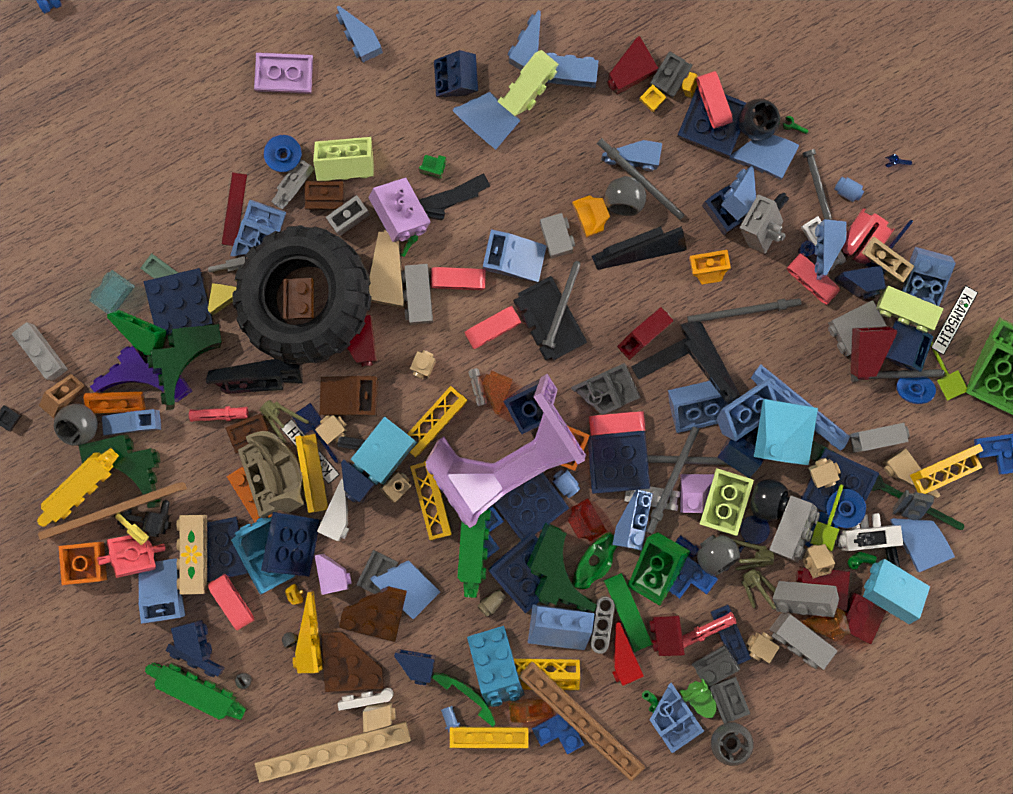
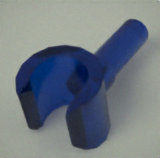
[885,154,912,168]

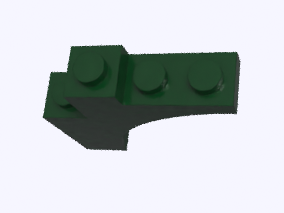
[147,324,222,410]
[78,435,161,508]
[527,522,597,612]

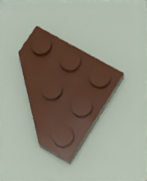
[339,586,407,642]
[322,631,384,692]

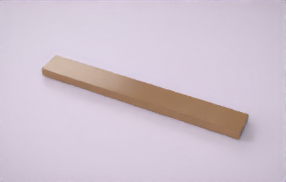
[38,482,187,540]
[519,661,645,782]

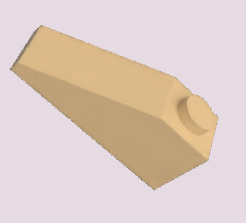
[862,236,914,282]
[882,448,941,498]
[363,703,396,732]

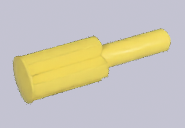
[115,514,149,545]

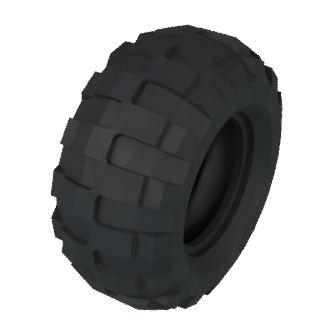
[232,225,372,365]

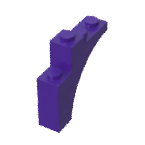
[90,346,192,402]

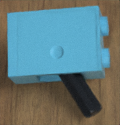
[338,417,417,485]
[863,546,930,624]

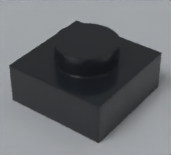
[0,405,22,432]

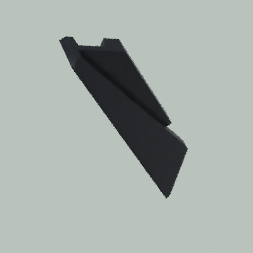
[591,226,687,270]
[681,322,741,405]
[206,359,303,394]

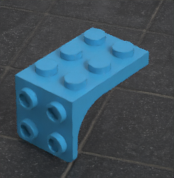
[231,516,295,595]
[467,626,525,707]

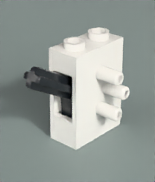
[836,513,903,551]

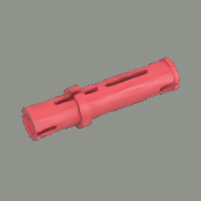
[189,406,249,422]
[682,612,737,648]

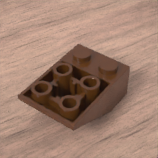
[319,376,378,417]

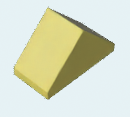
[208,283,236,315]

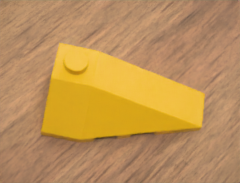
[293,591,323,673]

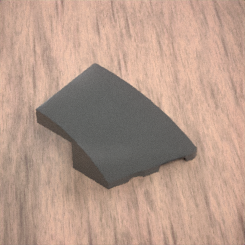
[571,363,641,415]

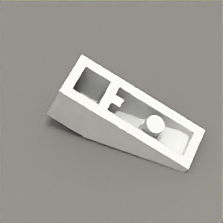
[317,479,349,541]

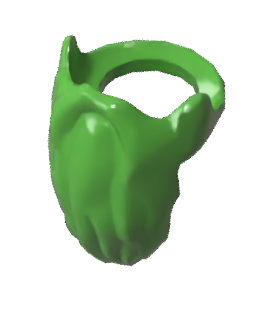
[680,679,716,718]

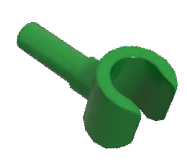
[783,116,808,134]
[401,235,418,257]

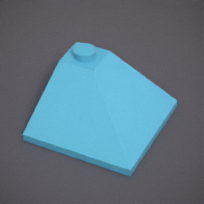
[754,399,818,465]

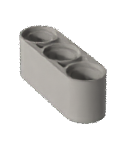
[590,596,614,654]

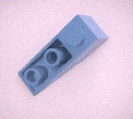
[336,6,383,62]
[508,10,541,70]
[601,140,662,171]
[721,165,756,221]
[814,219,846,280]
[102,409,161,435]
[613,489,653,550]

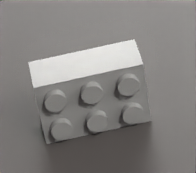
[770,496,820,563]
[769,612,838,670]

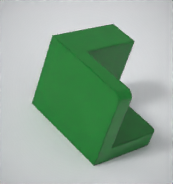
[419,155,447,179]

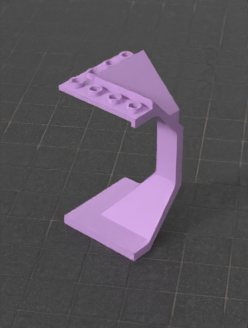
[425,374,586,528]

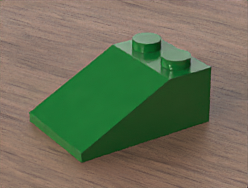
[628,532,690,606]

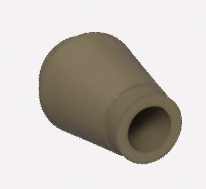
[477,589,506,617]

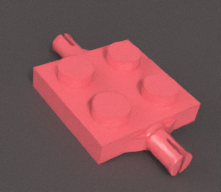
[97,532,165,578]

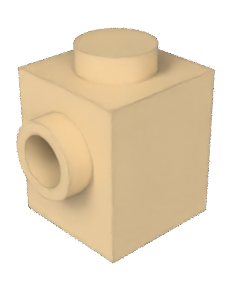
[410,350,436,379]
[315,415,347,445]
[808,458,841,488]
[379,472,411,503]
[803,544,835,578]
[747,632,779,663]

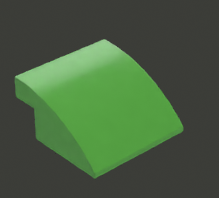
[966,317,1013,415]

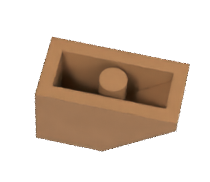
[39,374,85,418]

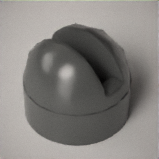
[282,632,298,649]
[235,673,252,689]

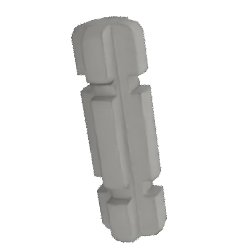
[468,368,487,406]

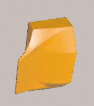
[572,195,610,238]
[689,250,731,285]

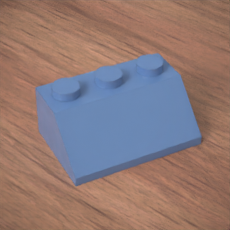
[717,379,777,441]
[668,381,727,433]
[528,604,595,650]

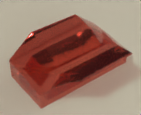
[568,498,607,541]

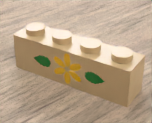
[177,515,207,594]

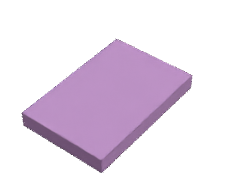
[254,53,313,94]

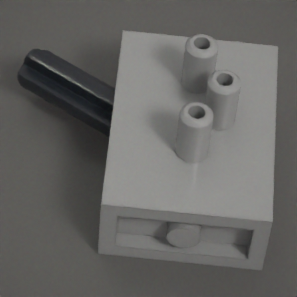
[740,193,789,254]

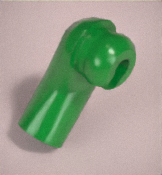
[848,552,877,570]
[642,690,659,713]

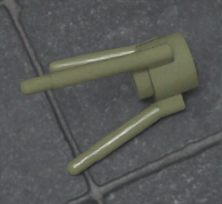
[259,400,309,443]
[732,539,774,571]
[741,568,776,610]

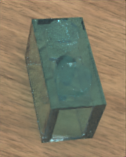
[89,270,135,314]

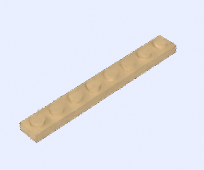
[254,721,411,783]

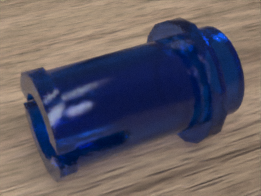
[798,241,815,257]
[675,535,700,558]

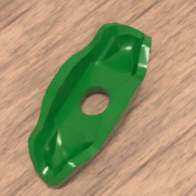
[572,532,617,589]

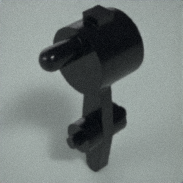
[114,500,172,537]

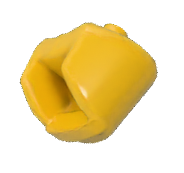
[285,584,304,605]

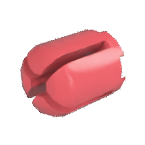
[842,208,895,264]

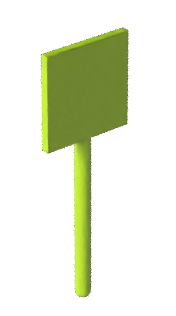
[931,341,967,401]
[810,485,843,551]

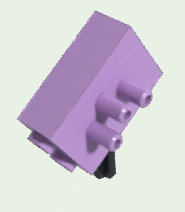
[368,178,445,242]

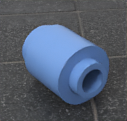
[834,177,864,202]
[552,469,580,498]

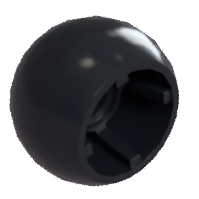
[739,98,780,141]
[750,479,790,521]

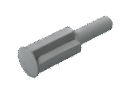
[208,256,246,273]

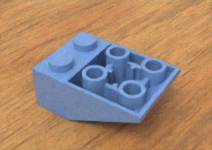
[483,229,547,282]
[902,247,956,306]
[139,558,185,624]

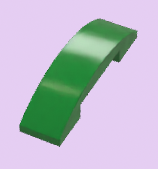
[604,573,652,652]
[432,672,496,727]

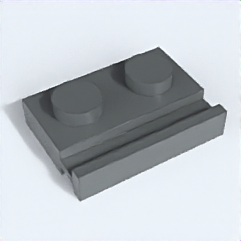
[650,51,693,98]
[893,490,934,520]
[356,550,399,594]
[691,644,740,687]
[709,676,750,723]

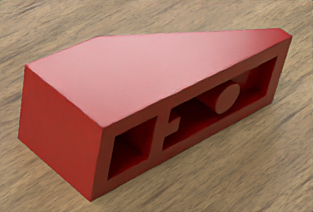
[612,621,644,686]

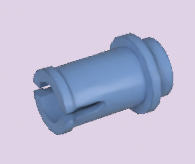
[441,706,460,732]

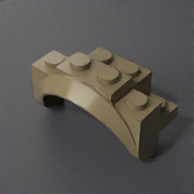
[238,431,304,518]

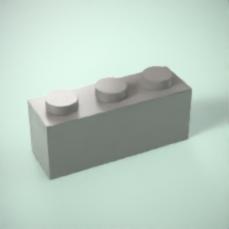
[402,264,433,325]
[12,322,68,381]
[773,581,839,617]

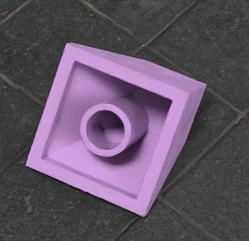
[680,474,714,513]
[315,554,352,595]

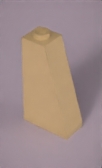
[369,230,405,308]

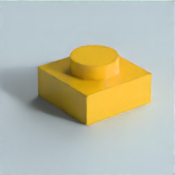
[682,72,698,98]
[639,85,666,112]

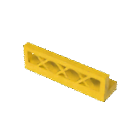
[407,386,468,458]
[295,434,328,513]
[910,444,983,494]
[410,461,452,540]
[514,659,580,690]
[450,727,528,748]

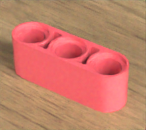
[696,71,733,129]
[786,254,840,305]
[430,267,486,290]
[464,306,522,349]
[589,411,646,436]
[208,574,255,631]

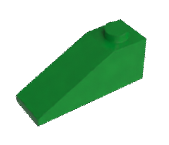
[107,310,167,356]

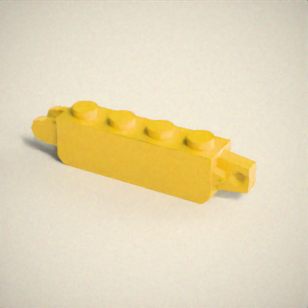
[37,448,119,527]

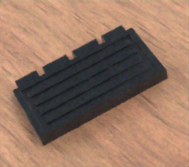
[513,276,587,361]

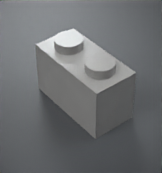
[326,195,370,237]
[540,213,575,259]

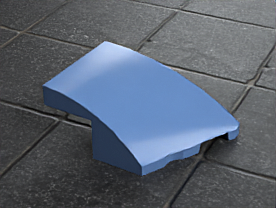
[453,92,520,150]
[729,135,799,180]
[230,200,286,256]
[890,518,955,572]
[370,560,440,619]
[650,683,704,753]

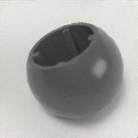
[605,176,646,216]
[54,404,98,446]
[697,535,740,576]
[711,722,754,766]

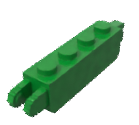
[457,509,491,598]
[145,662,247,720]

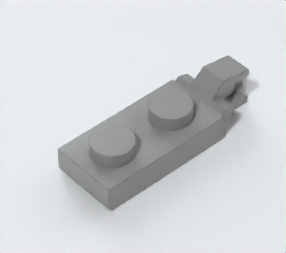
[271,160,314,210]

